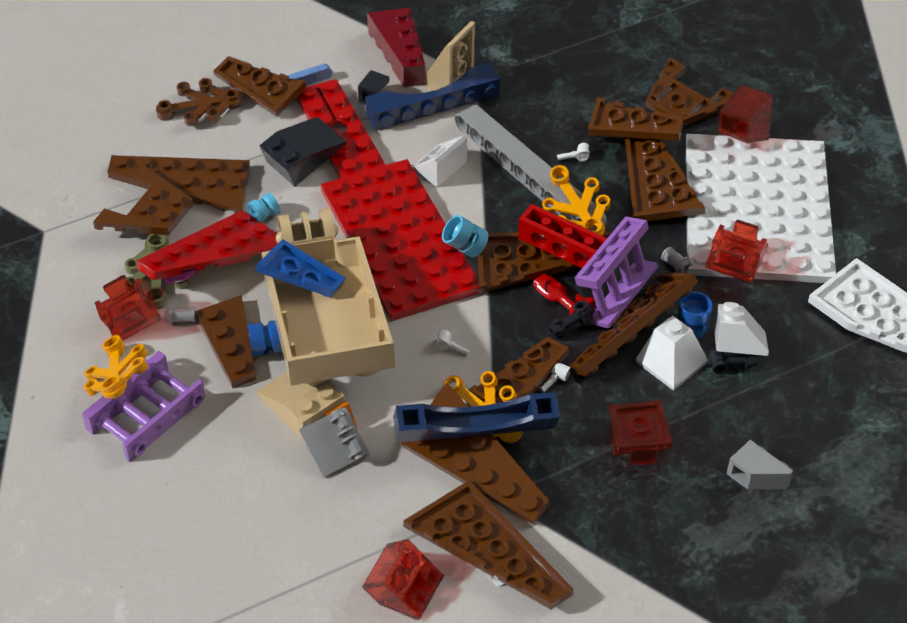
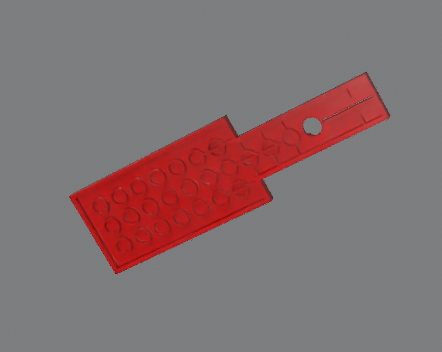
[296,79,479,322]

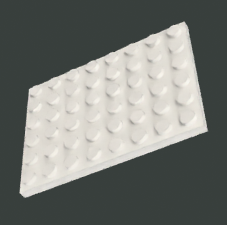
[685,134,836,283]

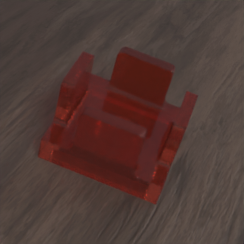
[705,219,769,283]
[94,275,162,341]
[608,400,672,465]

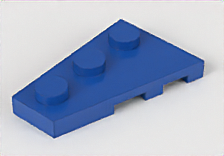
[255,239,346,298]

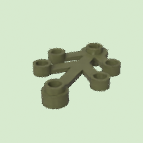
[124,234,190,310]

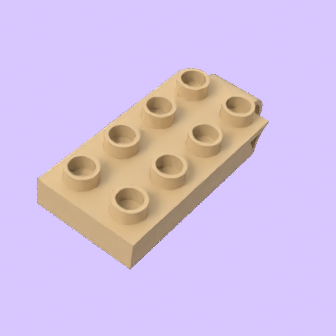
[261,208,395,386]

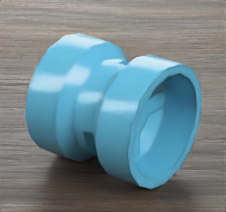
[247,192,280,223]

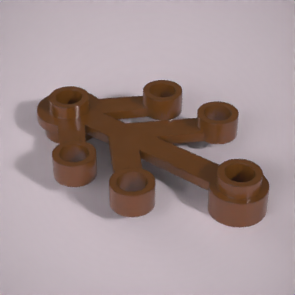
[156,78,243,126]

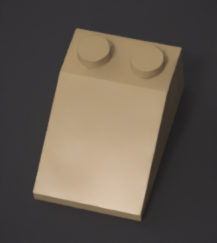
[426,21,475,91]
[256,372,345,441]

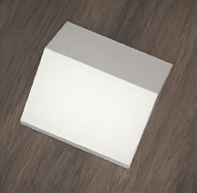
[412,135,467,187]

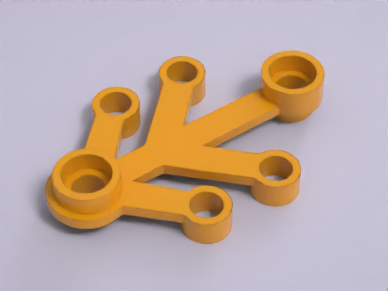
[542,165,611,236]
[83,335,148,399]
[443,371,523,443]

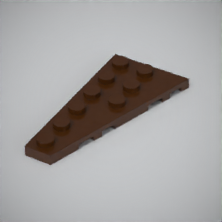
[625,137,706,221]
[107,155,250,214]
[477,231,613,294]
[570,272,698,376]
[401,383,549,526]
[403,480,574,610]

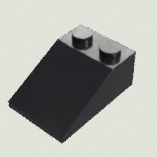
[259,117,347,187]

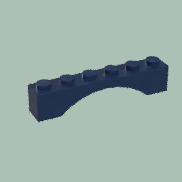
[365,62,500,130]
[393,392,560,442]

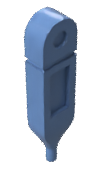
[288,64,333,85]

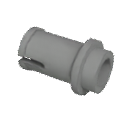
[661,247,692,273]
[164,305,195,325]

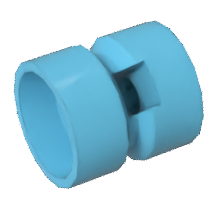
[442,215,488,258]

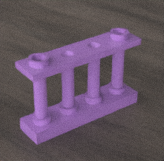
[575,217,659,328]
[82,351,205,462]

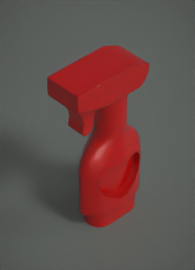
[533,273,594,315]

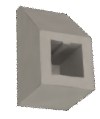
[727,440,793,490]

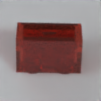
[718,85,773,143]
[362,539,444,620]

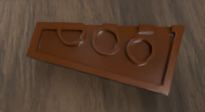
[213,56,307,117]
[195,295,256,388]

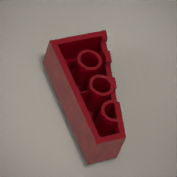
[367,8,426,87]

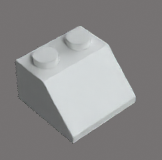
[714,302,769,356]

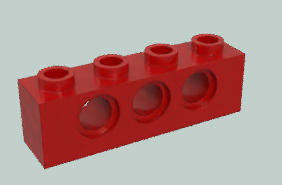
[518,204,607,268]

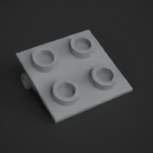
[299,407,370,478]

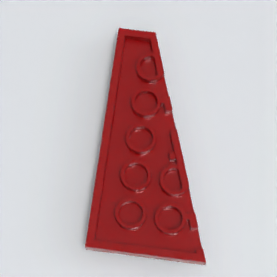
[136,210,278,280]

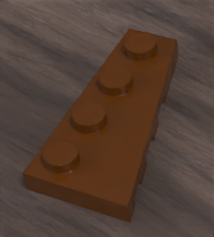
[588,97,684,141]
[468,337,569,403]

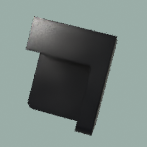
[358,70,390,105]

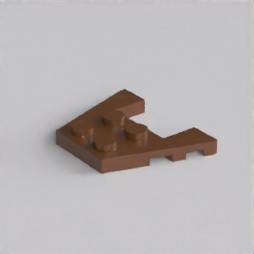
[645,58,740,126]
[93,165,193,235]

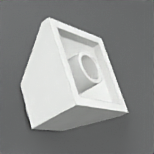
[636,315,708,391]

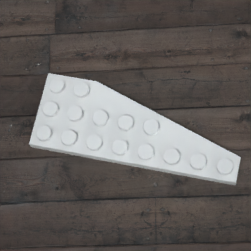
[808,258,907,353]

